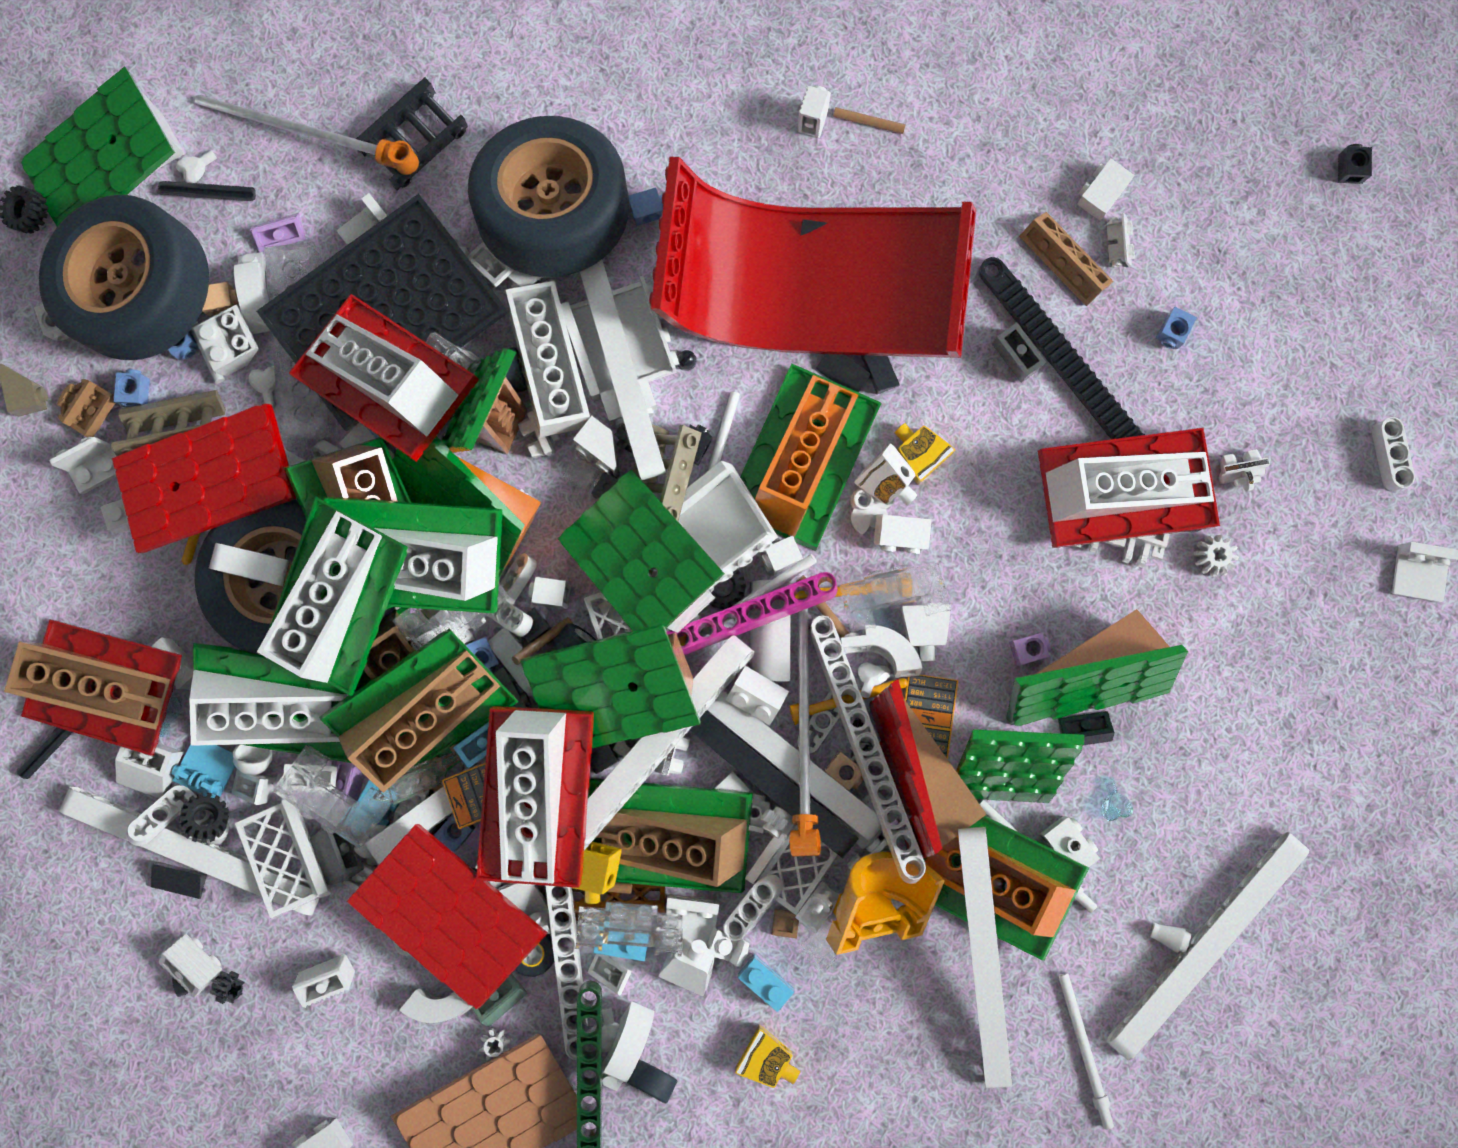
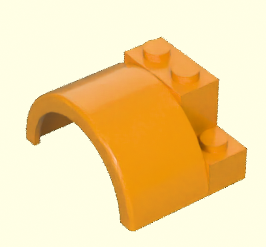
[826,852,944,955]

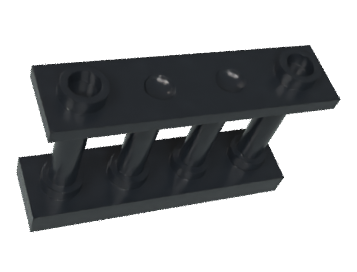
[356,77,468,191]

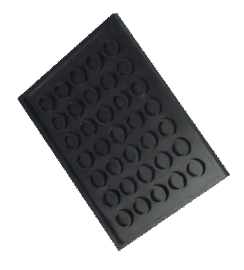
[256,193,509,432]

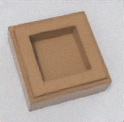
[771,909,799,939]

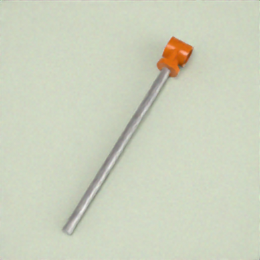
[195,95,419,175]
[789,608,821,856]

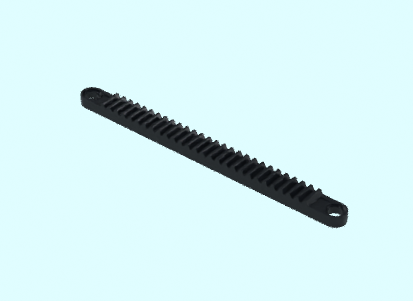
[979,257,1200,533]

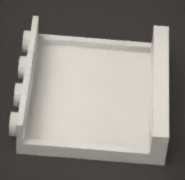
[561,276,679,401]
[678,461,778,593]

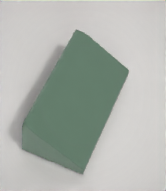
[472,973,528,1027]

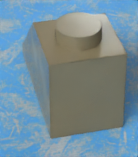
[0,364,48,417]

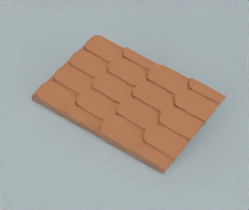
[390,1034,588,1148]

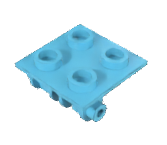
[171,744,235,798]

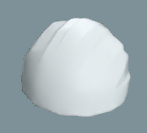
[233,744,272,775]

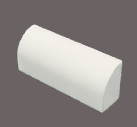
[749,580,791,682]

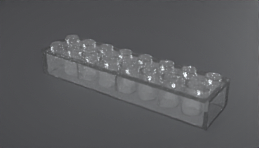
[264,242,337,446]

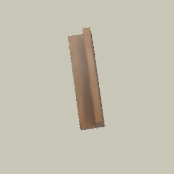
[1019,212,1114,306]

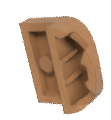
[57,379,115,437]

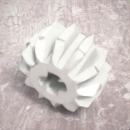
[1193,534,1239,577]

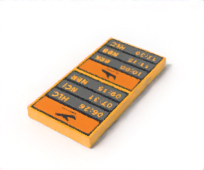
[904,675,958,759]
[442,763,486,829]

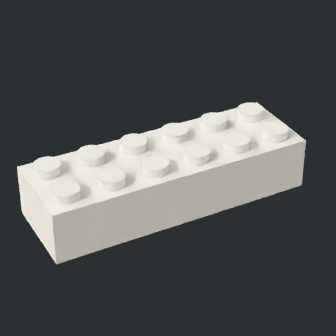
[506,281,590,437]

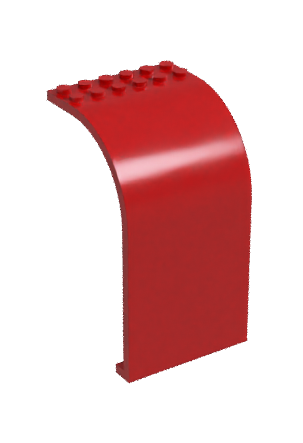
[649,157,977,358]

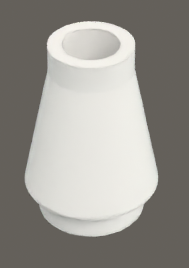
[1150,923,1191,953]

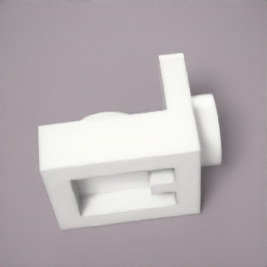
[706,927,749,967]

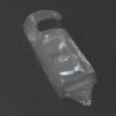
[373,752,467,805]

